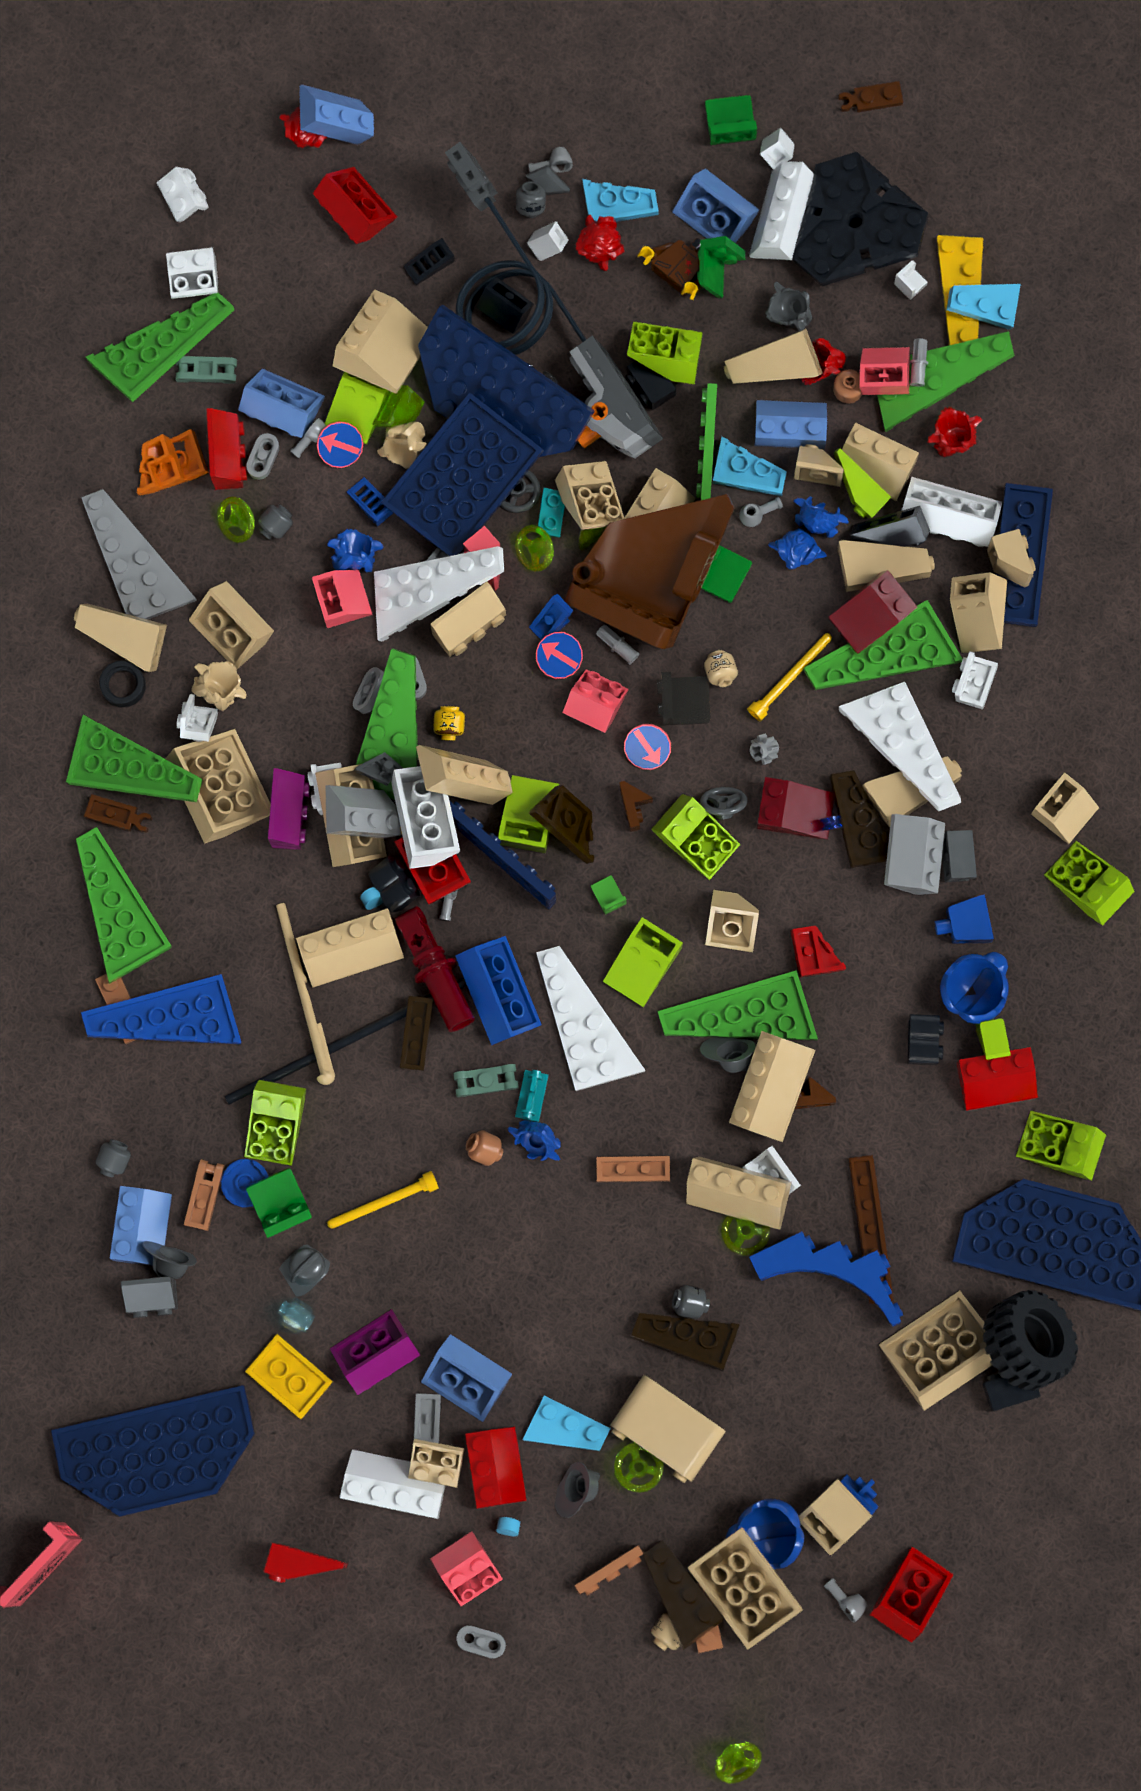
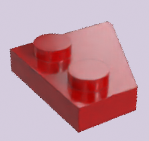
[791,926,846,978]

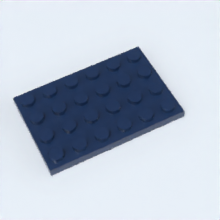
[381,392,544,556]

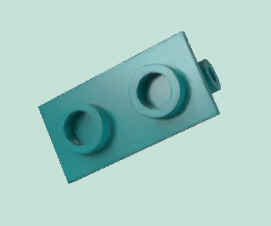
[537,488,565,539]
[515,1070,549,1122]

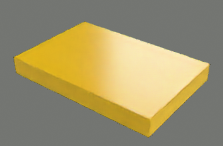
[245,1334,333,1419]

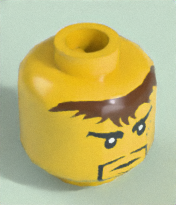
[433,706,465,740]

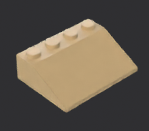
[333,289,428,394]
[166,729,271,844]
[879,1291,992,1411]
[688,1528,803,1650]

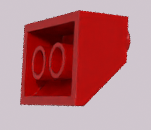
[312,167,397,244]
[207,408,247,490]
[956,1047,1038,1111]
[465,1427,527,1509]

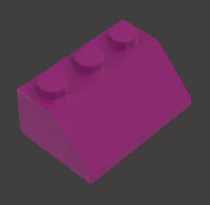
[268,768,310,850]
[330,1309,420,1395]

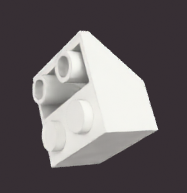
[166,248,218,299]

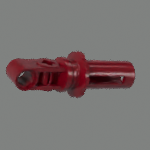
[395,906,475,1032]

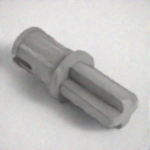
[909,338,928,387]
[596,624,640,665]

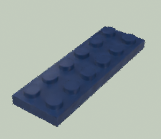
[995,483,1053,627]
[449,801,556,910]

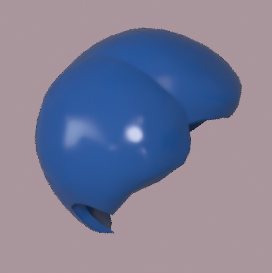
[940,952,1009,1024]
[726,1499,804,1569]

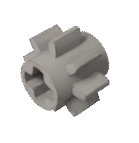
[750,733,779,765]

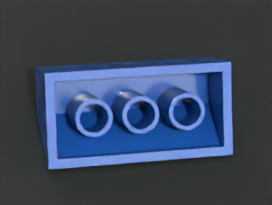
[455,936,542,1045]

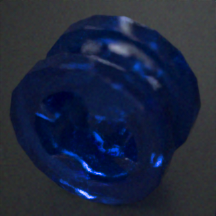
[820,815,843,831]

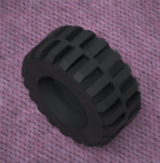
[983,1290,1078,1390]

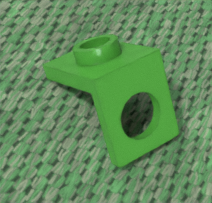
[591,875,627,915]

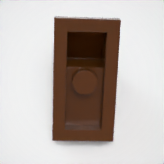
[619,781,653,832]
[795,1076,836,1109]

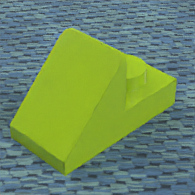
[976,1019,1010,1060]

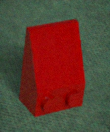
[395,837,471,905]
[264,1543,348,1583]
[870,1547,954,1643]

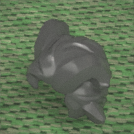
[766,282,812,331]

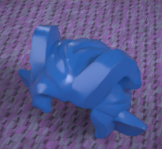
[794,496,849,538]
[768,528,827,570]
[327,529,383,572]
[508,1120,561,1161]

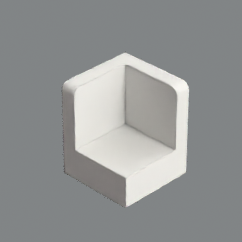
[760,128,794,170]
[527,221,568,261]
[894,260,928,300]

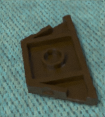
[529,785,594,864]

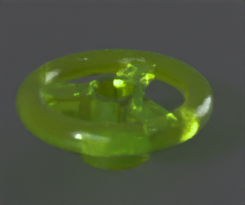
[217,497,255,543]
[515,525,554,572]
[721,1215,770,1256]
[614,1443,664,1492]
[715,1742,762,1783]

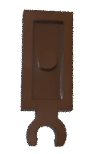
[838,81,903,112]
[84,794,152,833]

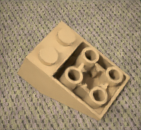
[555,461,625,530]
[950,572,1007,653]

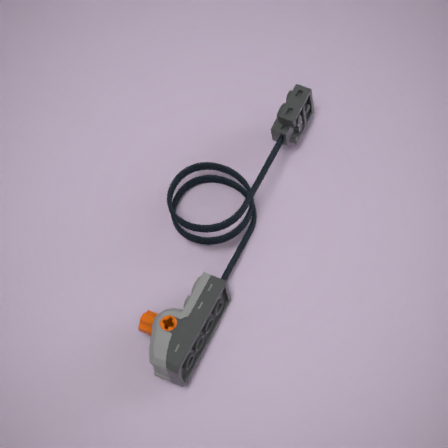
[445,142,663,459]

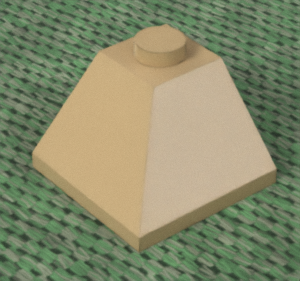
[794,444,844,487]
[705,890,759,952]

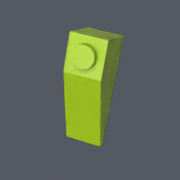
[834,448,891,519]

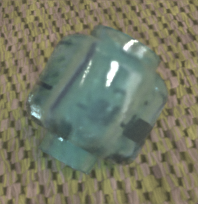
[277,1297,315,1334]

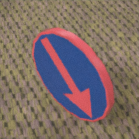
[316,421,363,468]
[536,632,583,679]
[624,724,671,770]

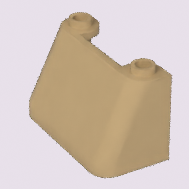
[610,1375,726,1483]

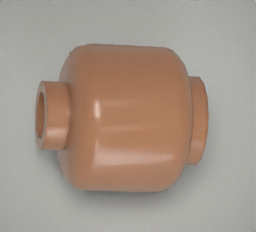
[833,369,862,404]
[466,1130,503,1166]

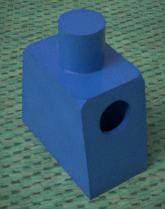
[934,894,994,944]

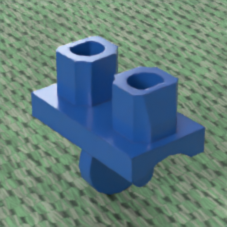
[840,1475,879,1515]

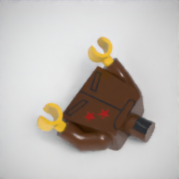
[637,238,703,300]

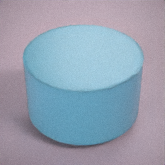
[360,887,383,910]
[496,1517,520,1536]

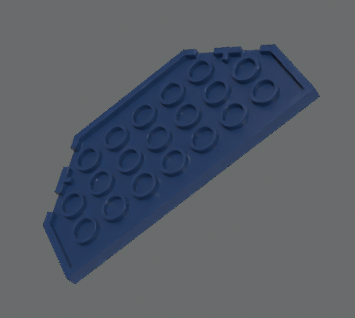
[418,305,595,457]
[952,1179,1141,1311]
[51,1385,255,1517]

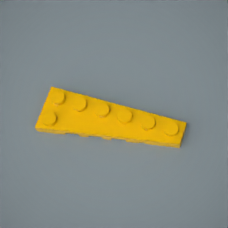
[937,235,983,345]

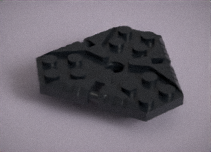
[792,151,929,287]

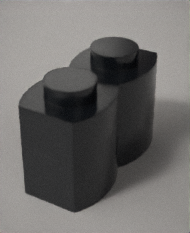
[368,855,420,913]
[907,1014,944,1065]

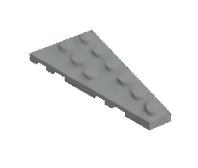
[81,489,197,620]

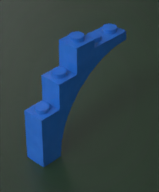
[749,1232,903,1327]

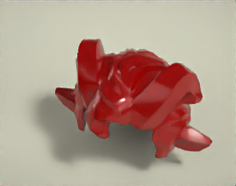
[279,106,327,148]
[575,214,625,271]
[801,338,846,385]
[928,407,982,457]

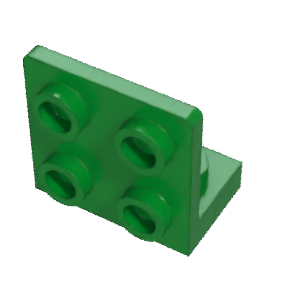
[705,95,757,145]
[697,236,745,298]
[701,544,752,603]
[246,1168,312,1238]

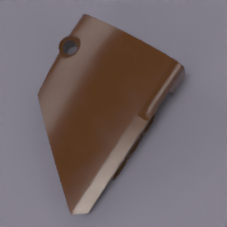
[564,494,735,649]

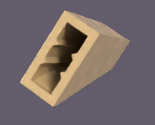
[724,329,823,383]
[838,540,935,592]
[74,604,167,672]
[863,756,962,827]

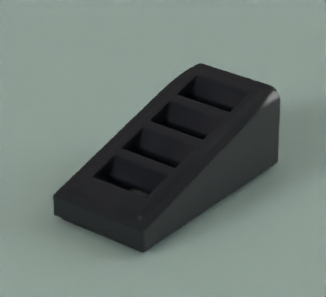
[403,238,455,286]

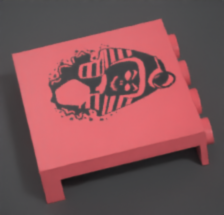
[0,1522,83,1607]

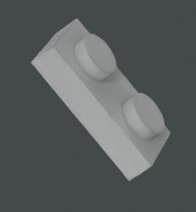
[414,1394,441,1444]

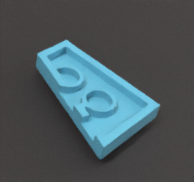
[583,179,659,222]
[946,284,1021,330]
[713,437,787,496]
[523,1396,611,1451]

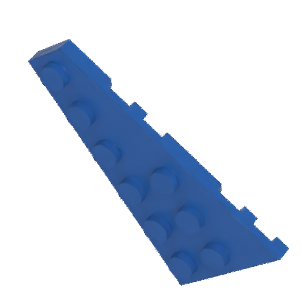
[81,974,242,1044]

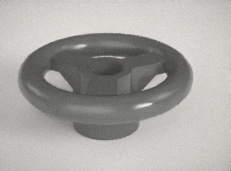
[500,470,541,513]
[700,787,747,819]

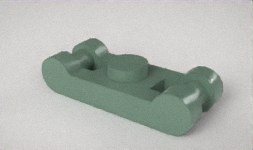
[176,356,237,384]
[453,1064,519,1097]

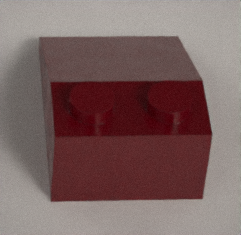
[828,570,917,654]
[757,777,834,840]

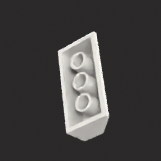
[749,161,814,260]
[902,477,1002,547]
[391,766,460,869]
[340,1450,445,1519]

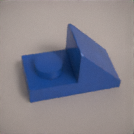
[529,594,574,640]

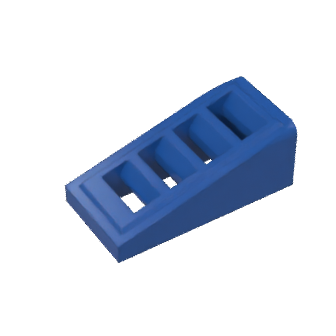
[347,477,393,527]

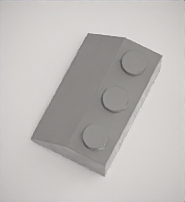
[325,785,401,838]
[884,814,945,895]

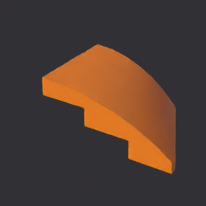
[137,429,209,496]

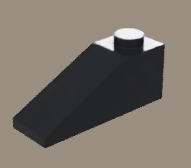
[850,506,930,547]

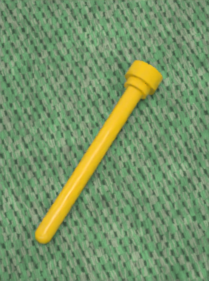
[747,633,832,722]
[327,1171,439,1229]

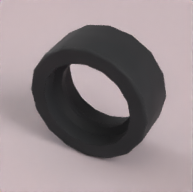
[99,660,146,708]

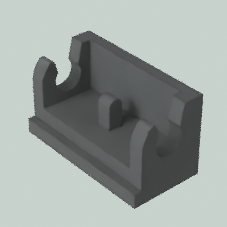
[942,830,977,883]

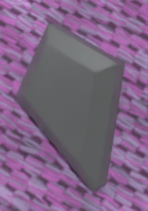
[526,165,570,195]
[355,752,403,786]

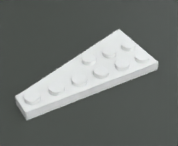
[374,546,504,642]
[839,682,961,811]
[536,946,645,1091]

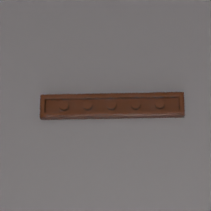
[849,1155,894,1304]

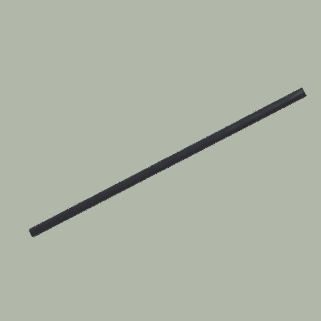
[225,977,467,1105]

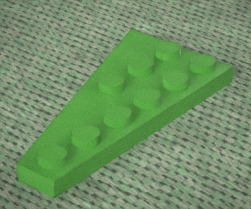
[86,293,235,402]
[878,331,1014,432]
[696,383,717,500]
[804,600,963,690]
[356,648,418,800]
[66,715,202,802]
[76,827,171,984]
[658,971,818,1040]

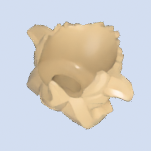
[377,422,427,469]
[191,661,247,711]

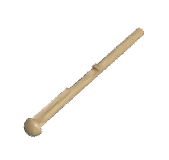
[276,903,335,1085]

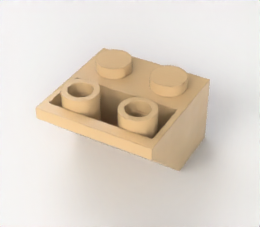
[987,529,1036,587]
[1031,773,1099,844]
[408,1439,464,1488]
[799,1479,872,1556]

